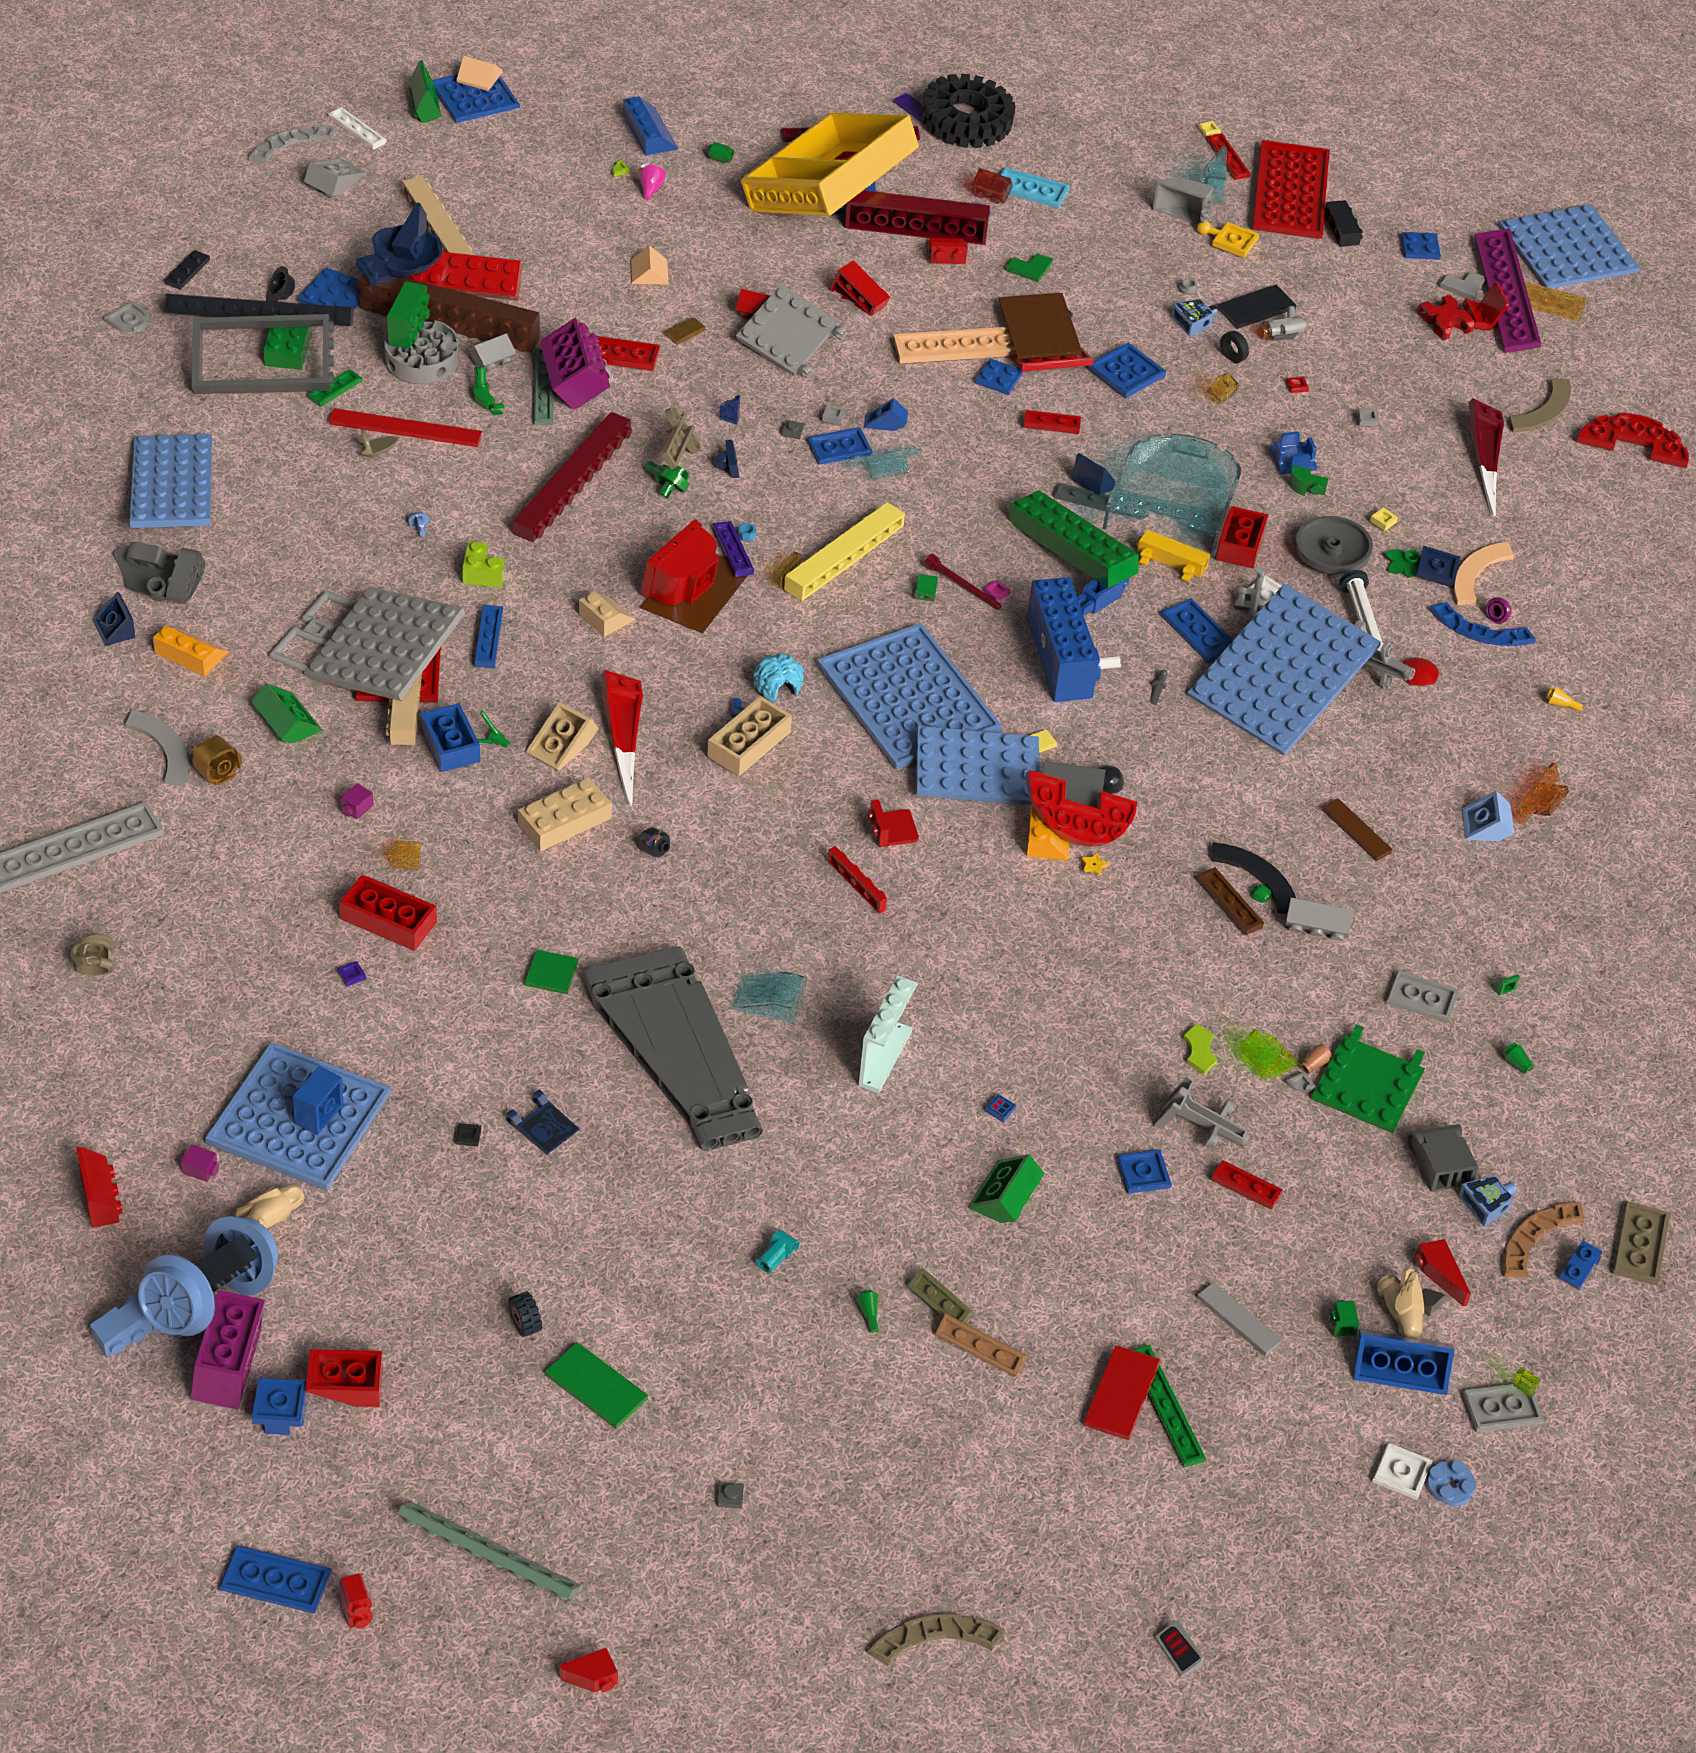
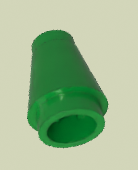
[1502,1042,1534,1074]

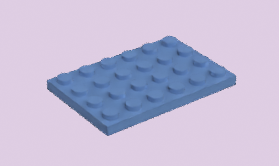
[916,726,1039,805]

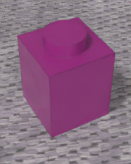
[340,783,374,819]
[181,1144,219,1182]

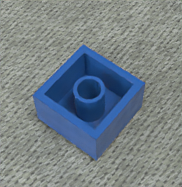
[292,1066,344,1135]

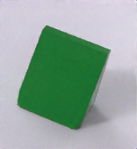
[1491,974,1520,995]

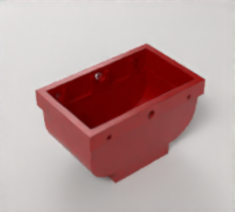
[641,519,719,605]

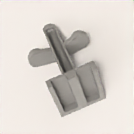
[1354,620,1415,689]
[1154,1074,1250,1147]

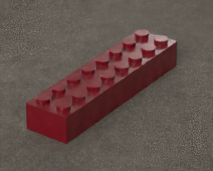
[845,190,990,245]

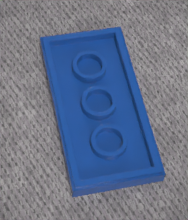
[1160,598,1233,663]
[219,1545,332,1614]

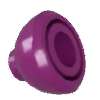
[1486,597,1512,624]

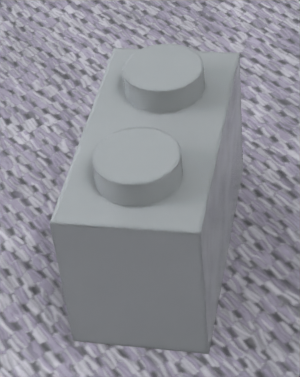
[470,333,516,372]

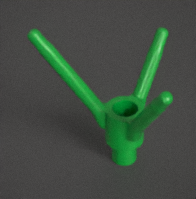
[478,711,511,748]

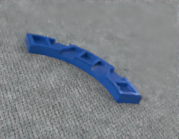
[1429,602,1536,646]

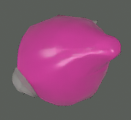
[638,161,667,200]

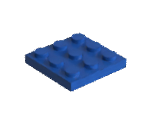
[297,267,360,310]
[1088,342,1166,398]

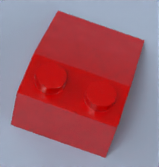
[306,1349,383,1407]

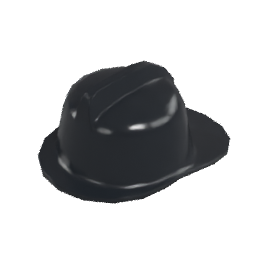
[266,266,295,301]

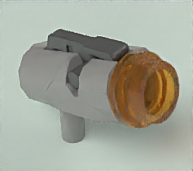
[1258,306,1307,340]

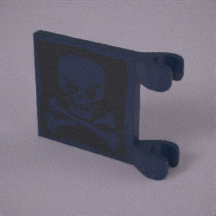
[506,1090,580,1155]

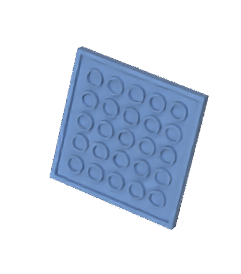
[1499,204,1640,290]
[205,1042,391,1191]

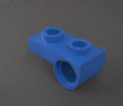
[1559,1240,1603,1290]

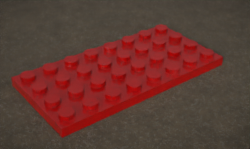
[1252,140,1330,239]

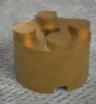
[193,735,242,785]

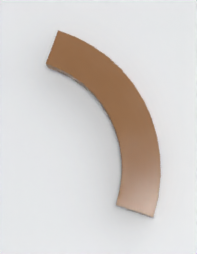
[1503,1202,1584,1278]

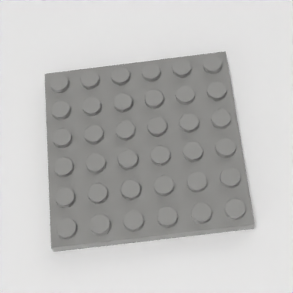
[304,587,465,701]

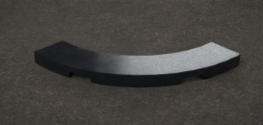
[1212,842,1296,914]

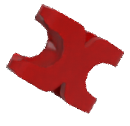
[1418,295,1474,341]

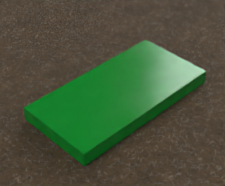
[545,1342,648,1429]

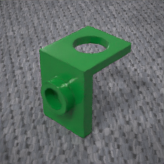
[915,574,938,602]

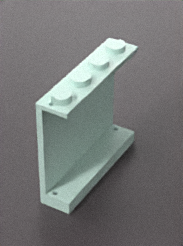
[859,975,918,1093]

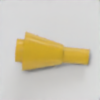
[1546,686,1583,712]

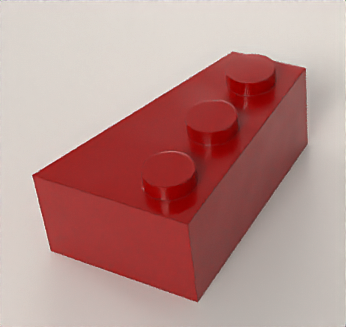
[829,260,890,316]

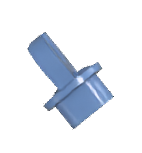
[408,512,429,536]

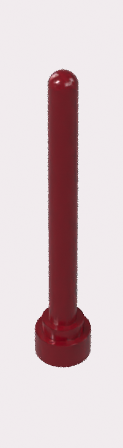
[924,553,1001,610]

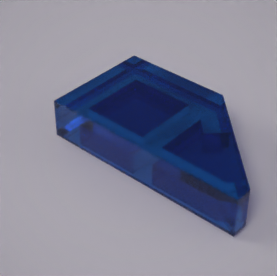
[719,395,740,425]

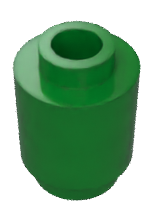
[707,142,734,163]

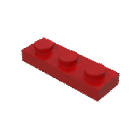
[1024,410,1081,434]
[1212,1160,1283,1210]

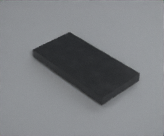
[1217,284,1297,329]

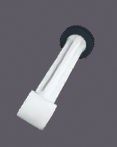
[1340,570,1384,668]

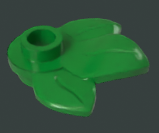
[1385,549,1420,578]

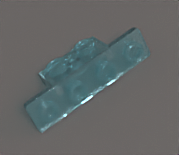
[846,446,922,480]

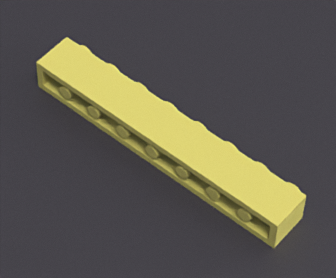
[784,502,905,601]

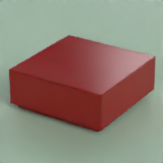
[1286,376,1309,393]

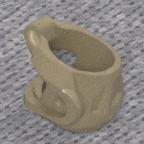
[70,933,116,975]

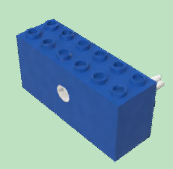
[1027,577,1121,702]

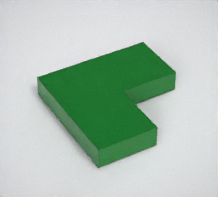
[1006,253,1053,282]

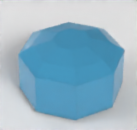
[738,523,756,541]

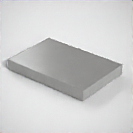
[1386,970,1459,1023]
[1462,1381,1544,1433]

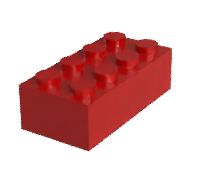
[339,874,437,951]

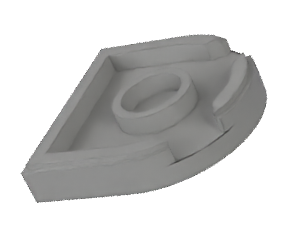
[104,301,149,333]

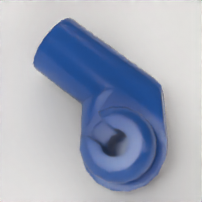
[731,698,745,718]

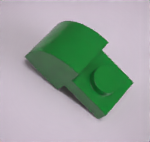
[1290,465,1329,496]

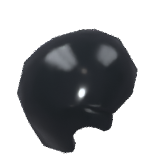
[1097,765,1124,794]

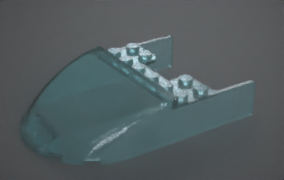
[1102,434,1241,556]

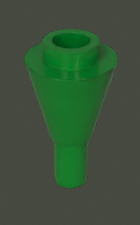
[856,1290,879,1333]

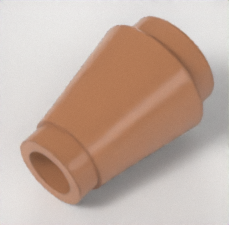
[1300,1044,1332,1074]

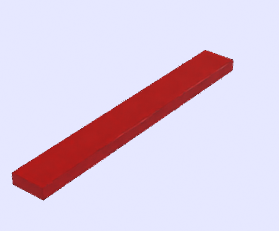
[329,408,482,447]

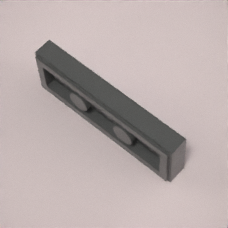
[1055,483,1114,512]

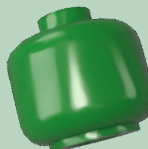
[1250,884,1272,903]

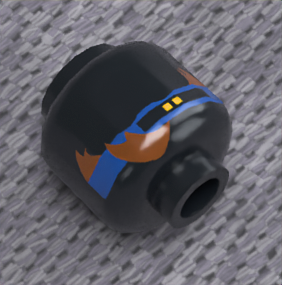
[639,827,670,857]

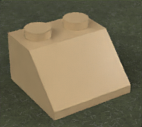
[579,591,635,637]

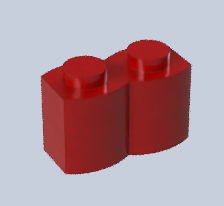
[339,1573,373,1629]

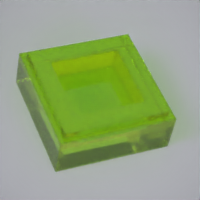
[1512,1367,1541,1398]

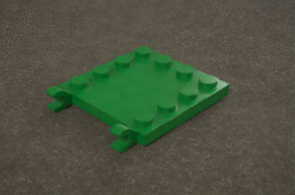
[1311,1024,1425,1133]

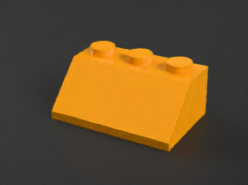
[153,625,228,676]
[1027,802,1070,861]

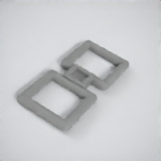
[269,590,357,672]

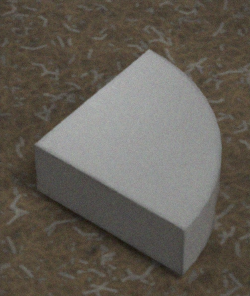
[1286,1072,1316,1092]

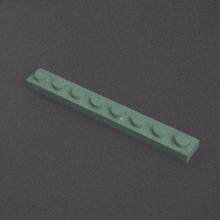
[398,1502,581,1600]

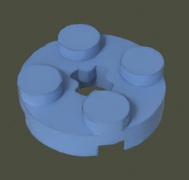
[1427,1460,1476,1506]

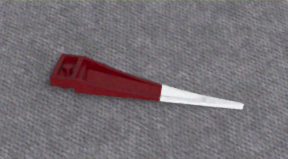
[1468,398,1504,516]

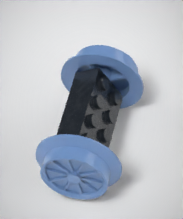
[138,1216,278,1336]

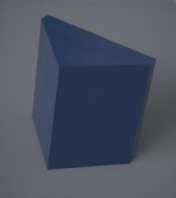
[1072,453,1119,495]
[92,592,135,646]

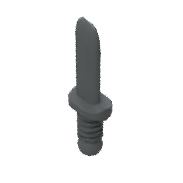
[1150,669,1168,705]

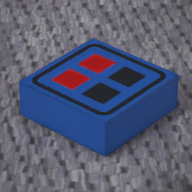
[985,1094,1016,1122]

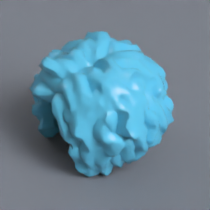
[753,653,805,703]

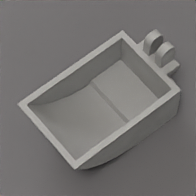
[1153,178,1214,225]

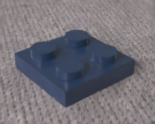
[1416,545,1460,587]

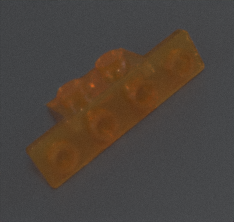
[1515,763,1569,825]

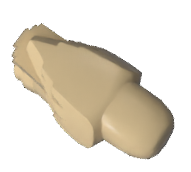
[234,1184,304,1229]
[1377,1268,1424,1338]

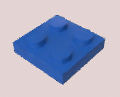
[1401,232,1441,260]
[975,358,1023,395]

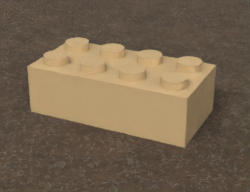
[707,696,792,776]
[518,777,612,851]

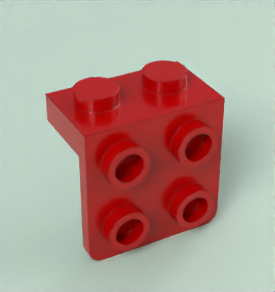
[929,238,968,264]
[1462,282,1509,331]
[867,799,919,847]

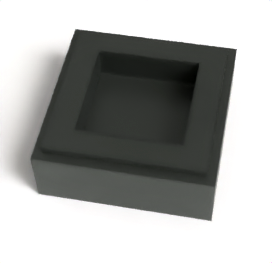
[456,1123,482,1147]

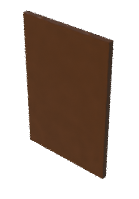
[999,293,1082,359]
[640,553,748,634]

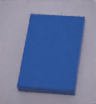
[807,427,873,465]

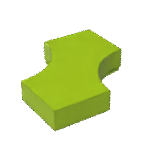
[1183,1023,1218,1075]

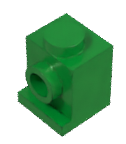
[1330,1300,1359,1337]

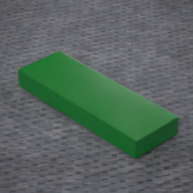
[307,369,363,407]

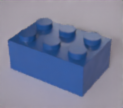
[420,703,480,772]

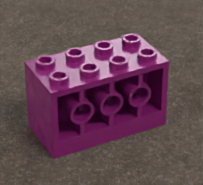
[539,317,610,409]
[191,1290,265,1410]

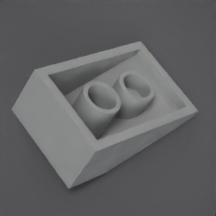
[304,158,367,198]

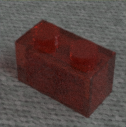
[971,168,1013,204]

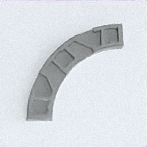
[249,126,336,164]
[125,710,189,787]

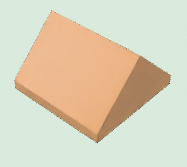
[457,56,503,91]
[631,245,668,284]

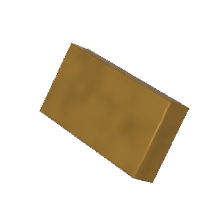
[665,317,705,345]

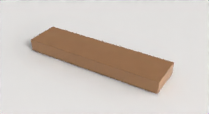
[935,1313,1028,1377]

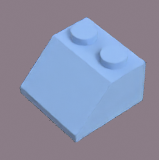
[1462,791,1514,841]

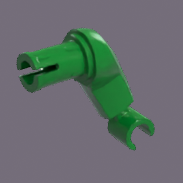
[472,366,504,415]

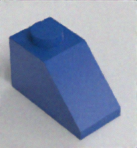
[864,398,908,431]

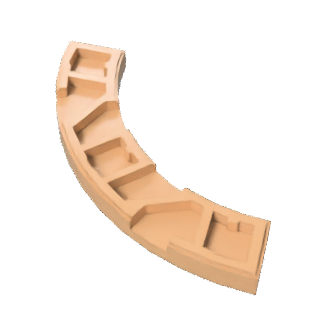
[1454,542,1514,605]

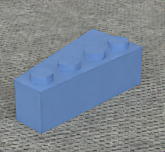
[90,1293,159,1356]

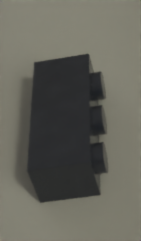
[1324,200,1363,247]

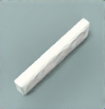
[328,107,386,150]

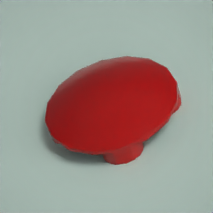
[1402,657,1439,686]

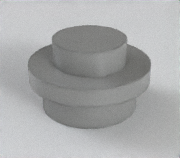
[1180,278,1198,294]

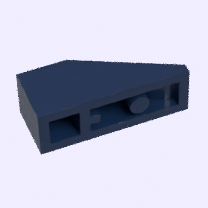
[391,202,427,260]

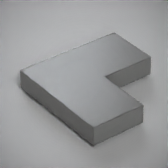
[1440,271,1486,300]

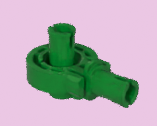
[645,461,690,499]

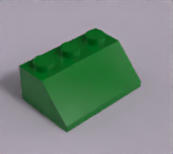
[409,60,442,123]
[252,683,323,743]
[968,1154,1044,1223]

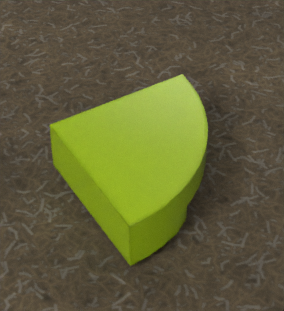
[612,160,630,177]

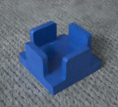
[1270,431,1317,474]
[252,1378,307,1435]

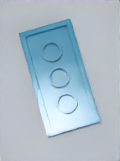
[993,167,1070,209]

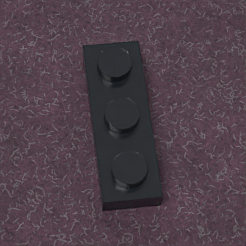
[164,250,210,290]

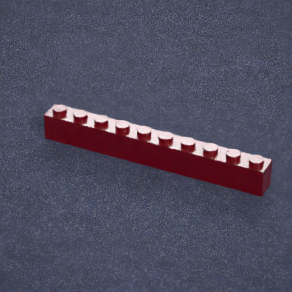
[513,412,632,543]

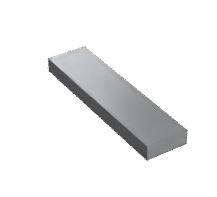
[1197,1282,1282,1356]

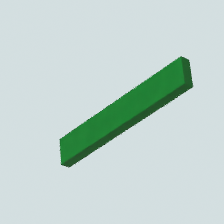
[1131,1344,1206,1468]

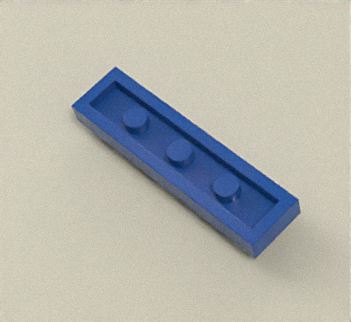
[475,605,503,668]

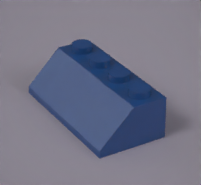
[623,96,678,155]
[1354,1329,1455,1395]

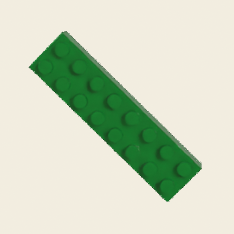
[1009,490,1139,588]

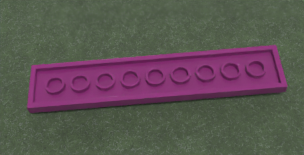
[1475,228,1541,353]

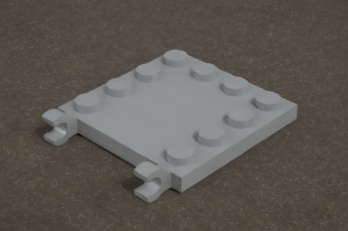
[736,284,846,379]

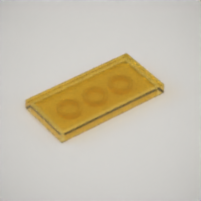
[1524,281,1587,322]

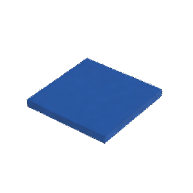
[433,74,520,123]

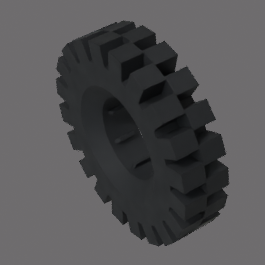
[921,74,1016,148]

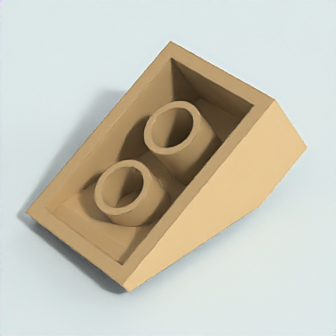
[526,702,599,771]

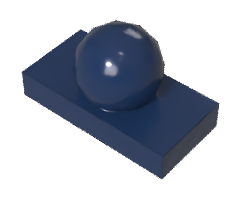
[714,439,740,478]

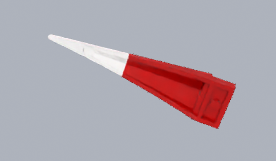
[602,670,643,807]

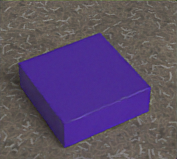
[337,961,366,987]

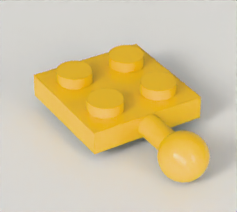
[1197,222,1259,258]

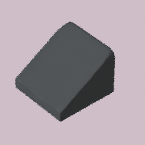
[1422,1288,1446,1316]

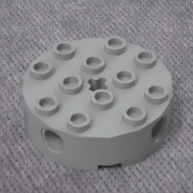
[385,320,459,384]

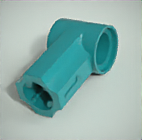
[756,1229,800,1273]

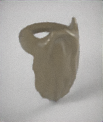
[358,429,398,458]

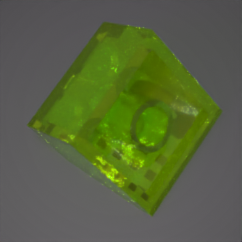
[1238,1029,1301,1079]

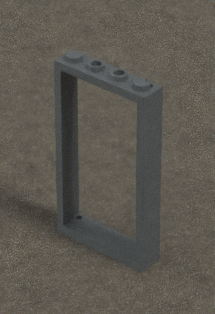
[192,314,334,394]

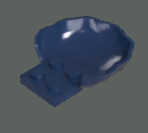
[356,225,442,286]

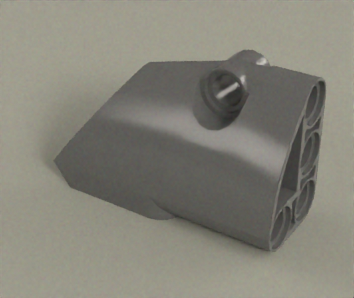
[113,542,205,604]

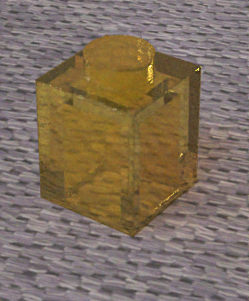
[1207,372,1240,404]
[390,841,421,870]

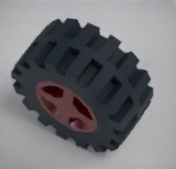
[508,1291,542,1337]

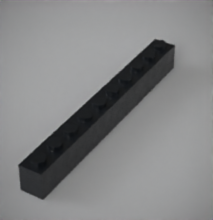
[165,293,354,326]

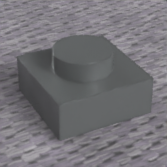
[782,420,805,440]
[718,1482,744,1509]

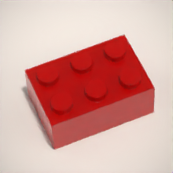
[1216,506,1268,569]

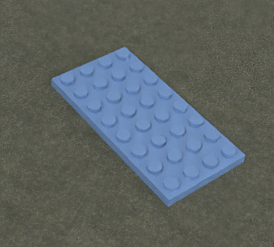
[130,433,212,528]

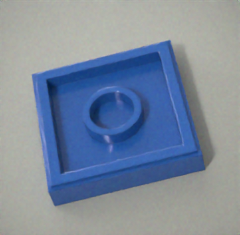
[1117,1149,1172,1194]

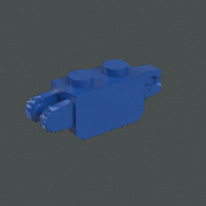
[1077,578,1130,615]

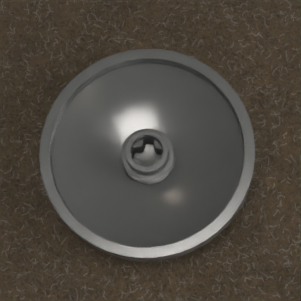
[1295,516,1373,574]

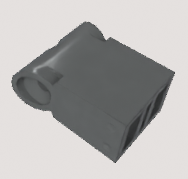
[1406,1124,1478,1192]

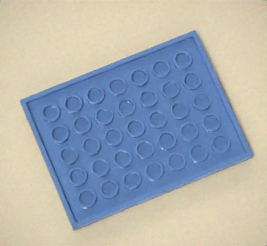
[1188,583,1381,756]
[817,623,1002,770]

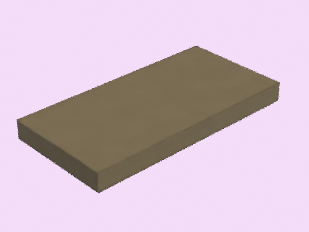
[1612,1201,1670,1286]

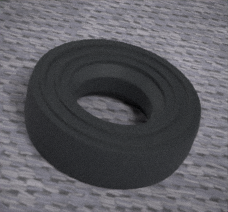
[1220,330,1249,364]

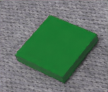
[525,950,579,994]

